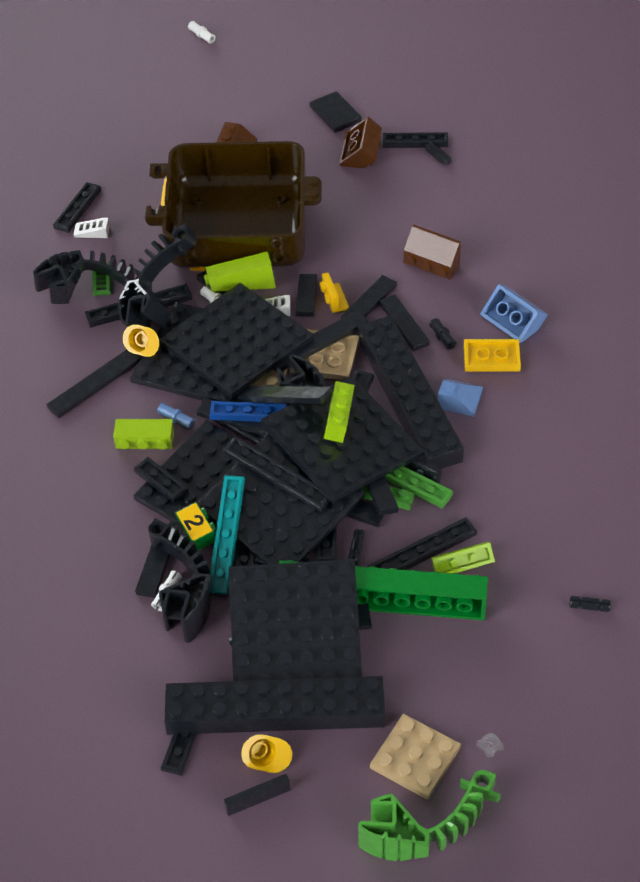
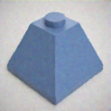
[438,379,483,417]

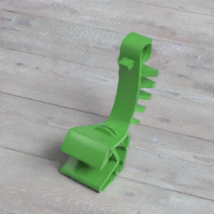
[358,770,501,861]

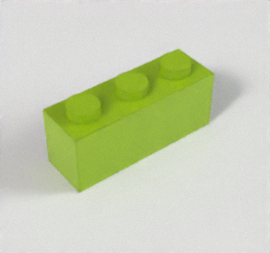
[324,381,355,443]
[113,419,174,449]

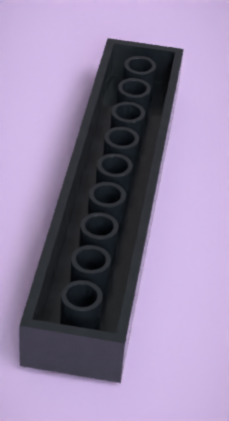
[357,316,464,469]
[164,676,385,735]

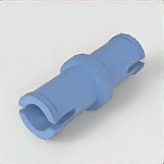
[157,403,195,430]

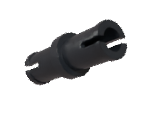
[429,318,457,350]

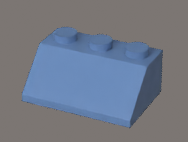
[480,284,548,343]

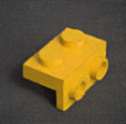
[320,272,349,313]

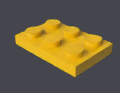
[464,339,521,372]

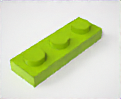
[431,541,495,574]

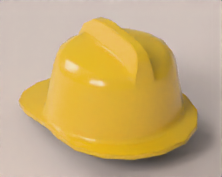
[123,325,159,357]
[241,734,292,773]

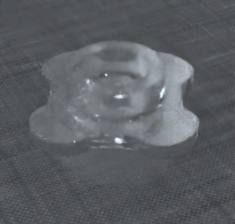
[477,733,504,758]

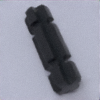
[425,142,452,165]
[348,529,365,566]
[569,596,611,612]

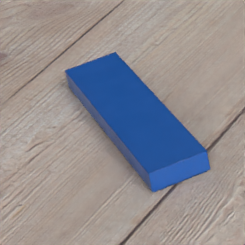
[209,401,287,422]

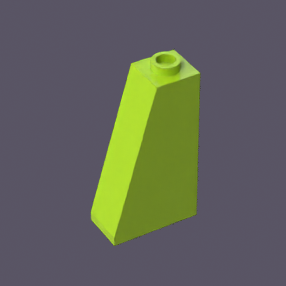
[204,252,276,292]

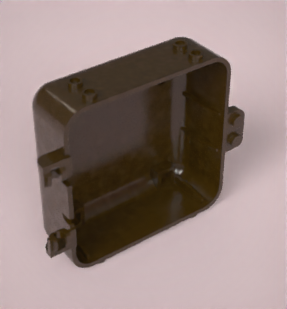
[145,141,322,268]

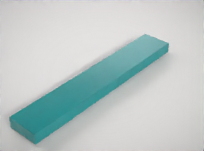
[210,475,245,596]

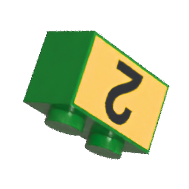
[175,502,216,551]

